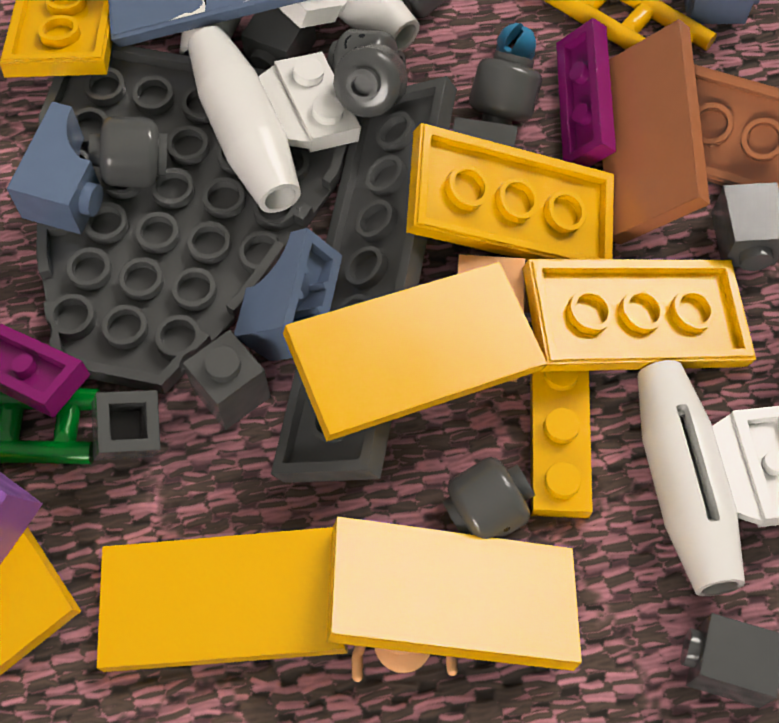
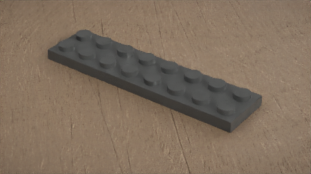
[271,76,457,483]

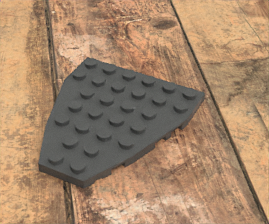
[36,43,356,394]

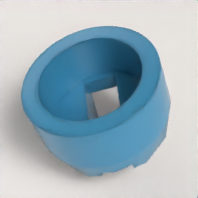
[496,23,536,60]

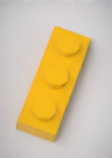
[530,371,593,518]

